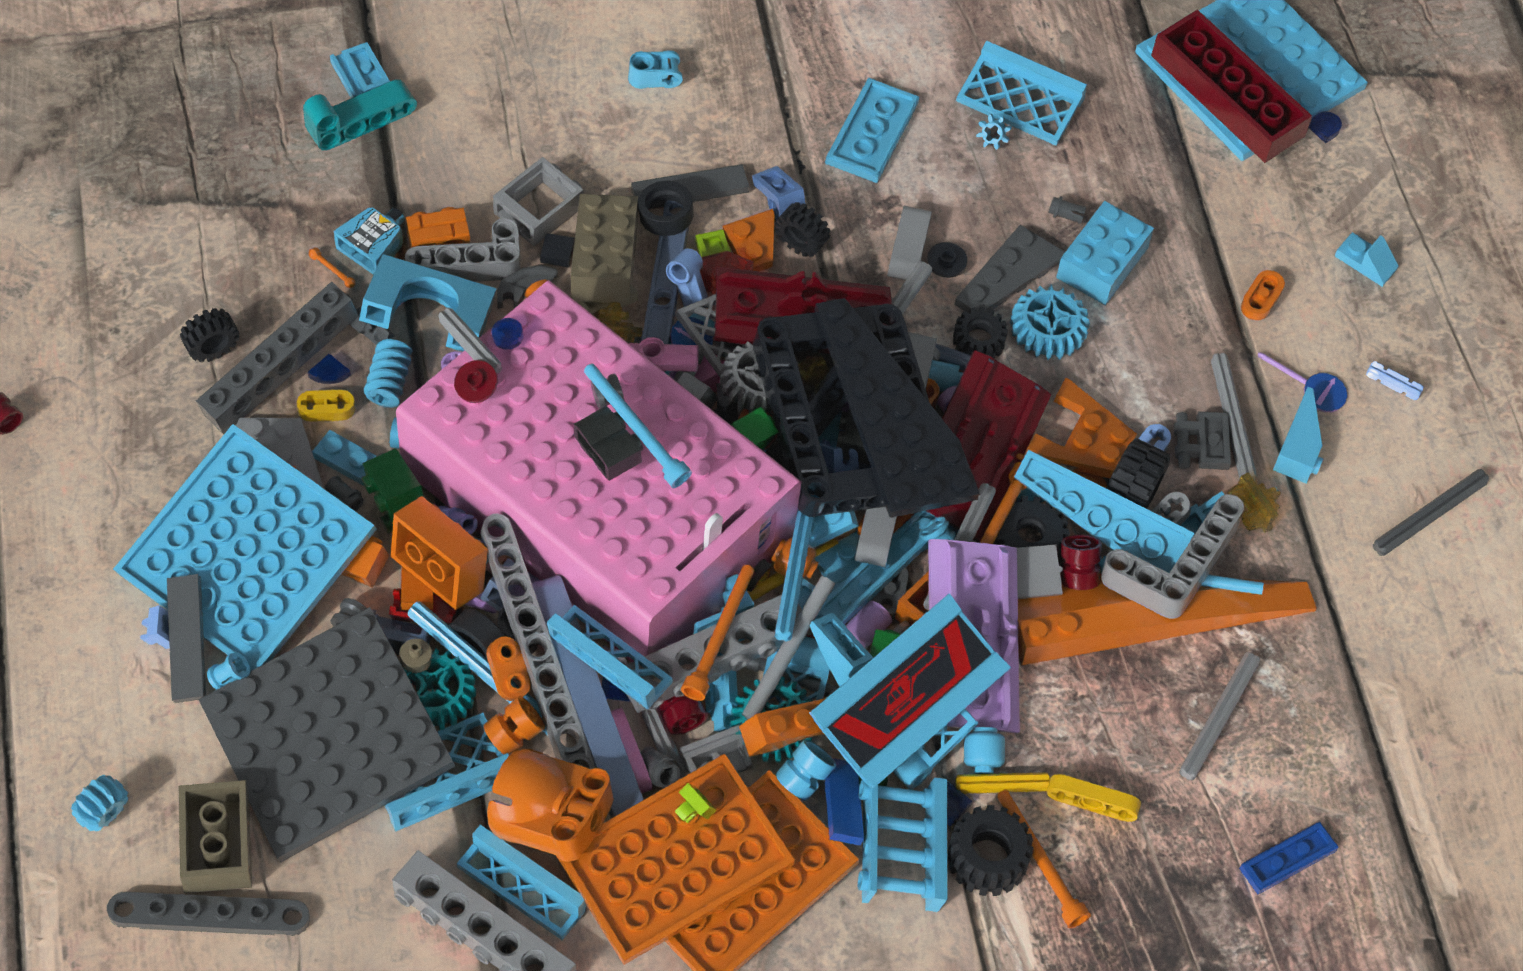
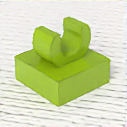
[675,783,717,823]

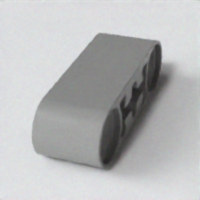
[887,206,932,280]

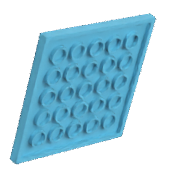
[1135,0,1368,161]
[113,424,377,671]

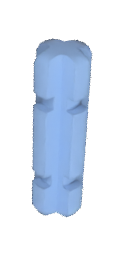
[1366,361,1424,400]

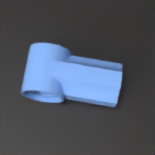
[666,248,708,307]

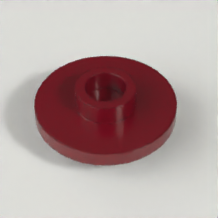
[454,360,498,403]

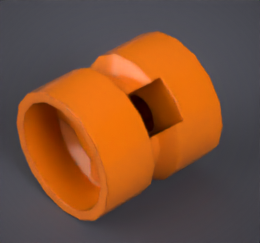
[483,696,545,755]

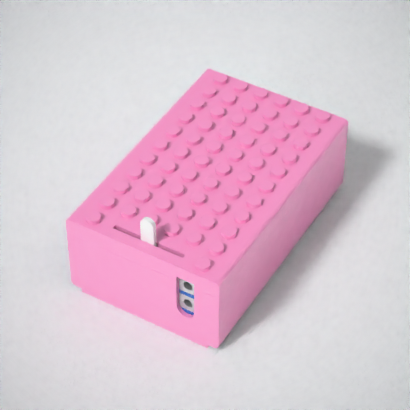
[396,280,801,662]

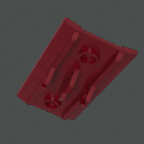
[714,266,892,354]
[926,350,1052,543]

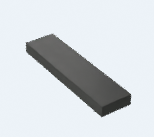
[631,164,749,211]
[167,574,206,703]

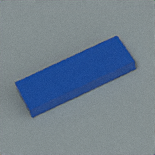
[825,758,864,846]
[1239,821,1339,895]

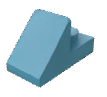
[1335,232,1399,287]

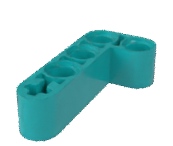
[303,79,417,151]

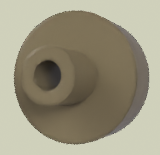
[399,639,432,673]

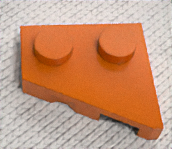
[722,209,775,271]

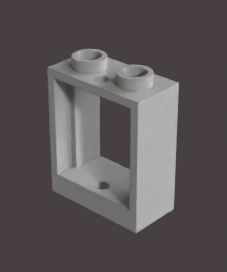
[493,157,583,246]

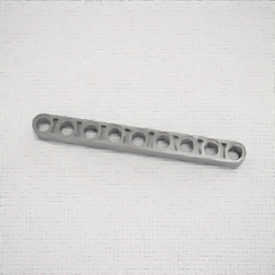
[855,332,937,567]
[480,513,595,769]

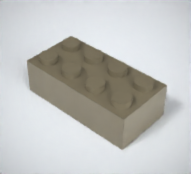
[571,194,638,304]

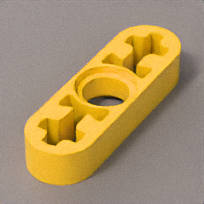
[1047,774,1141,822]

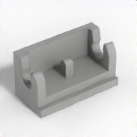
[680,725,753,774]

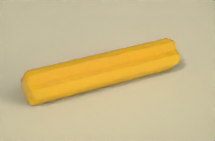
[955,772,1050,794]

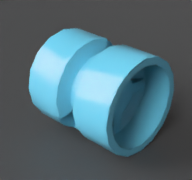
[775,739,836,801]

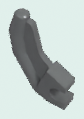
[497,265,558,309]

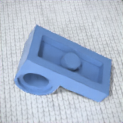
[752,166,805,220]

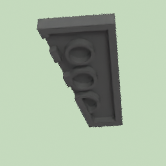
[954,225,1065,313]

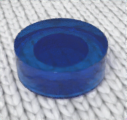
[491,318,524,350]

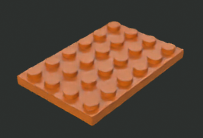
[558,754,795,965]
[665,770,859,971]

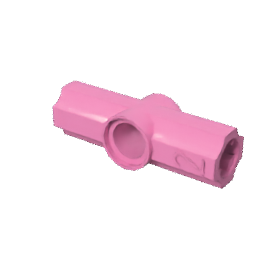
[629,337,699,372]

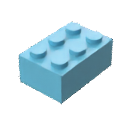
[1056,201,1154,306]

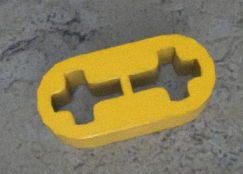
[296,390,355,422]

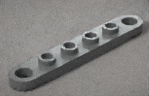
[107,892,310,936]

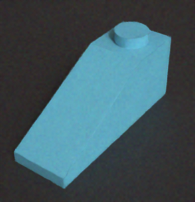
[1273,387,1324,484]

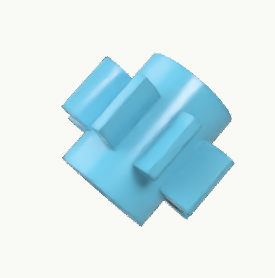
[976,114,1012,150]

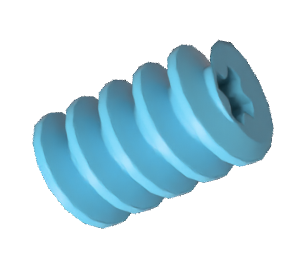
[364,339,413,408]

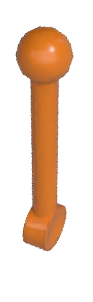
[309,247,356,288]

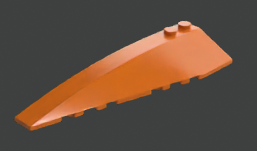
[1017,574,1317,666]

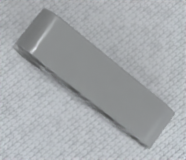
[405,218,520,282]

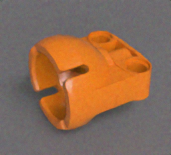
[487,749,614,862]

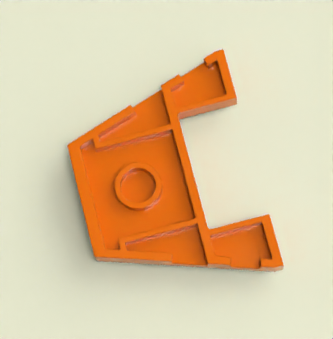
[1024,378,1137,478]

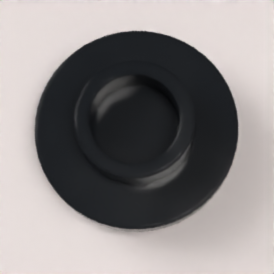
[927,242,967,278]

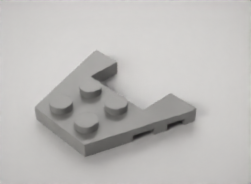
[236,418,324,489]

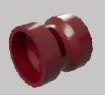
[0,392,23,435]

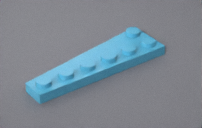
[1014,450,1194,573]

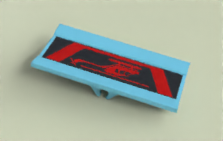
[809,593,1011,789]

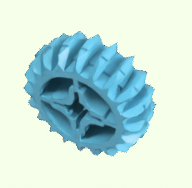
[1010,285,1090,360]

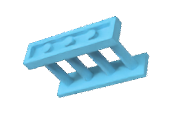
[857,777,947,912]

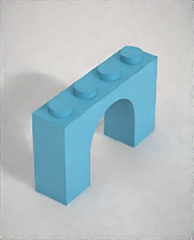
[359,254,496,352]

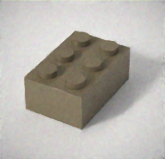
[178,780,252,893]

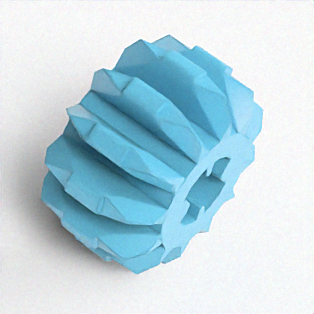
[71,775,128,832]

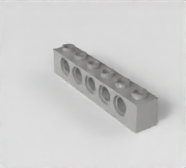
[625,595,807,713]
[392,850,576,971]

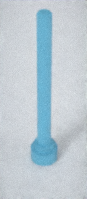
[584,364,692,488]

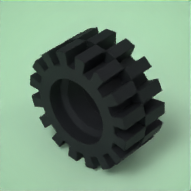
[775,202,831,257]
[953,307,1008,359]
[180,308,240,362]

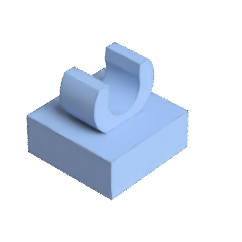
[140,605,170,649]

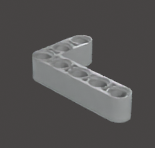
[1101,494,1244,619]

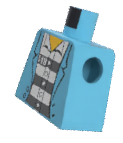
[334,208,405,275]

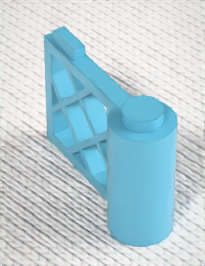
[763,629,830,704]
[893,709,979,790]

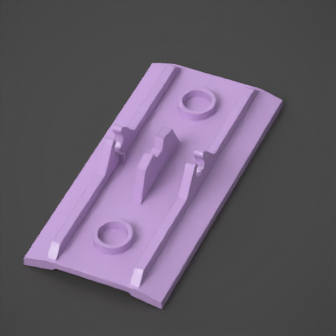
[928,539,1020,733]

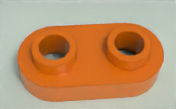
[1241,270,1285,320]
[486,636,530,701]

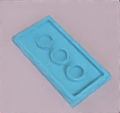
[825,78,920,183]

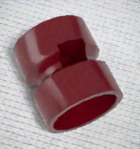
[1060,534,1102,590]
[658,695,708,735]

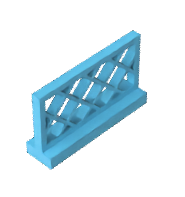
[956,41,1087,146]
[384,713,509,832]

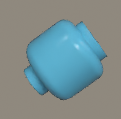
[964,727,1005,774]

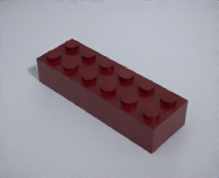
[1151,9,1312,163]

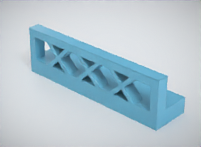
[547,605,673,710]
[457,825,586,940]

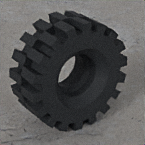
[993,496,1070,564]

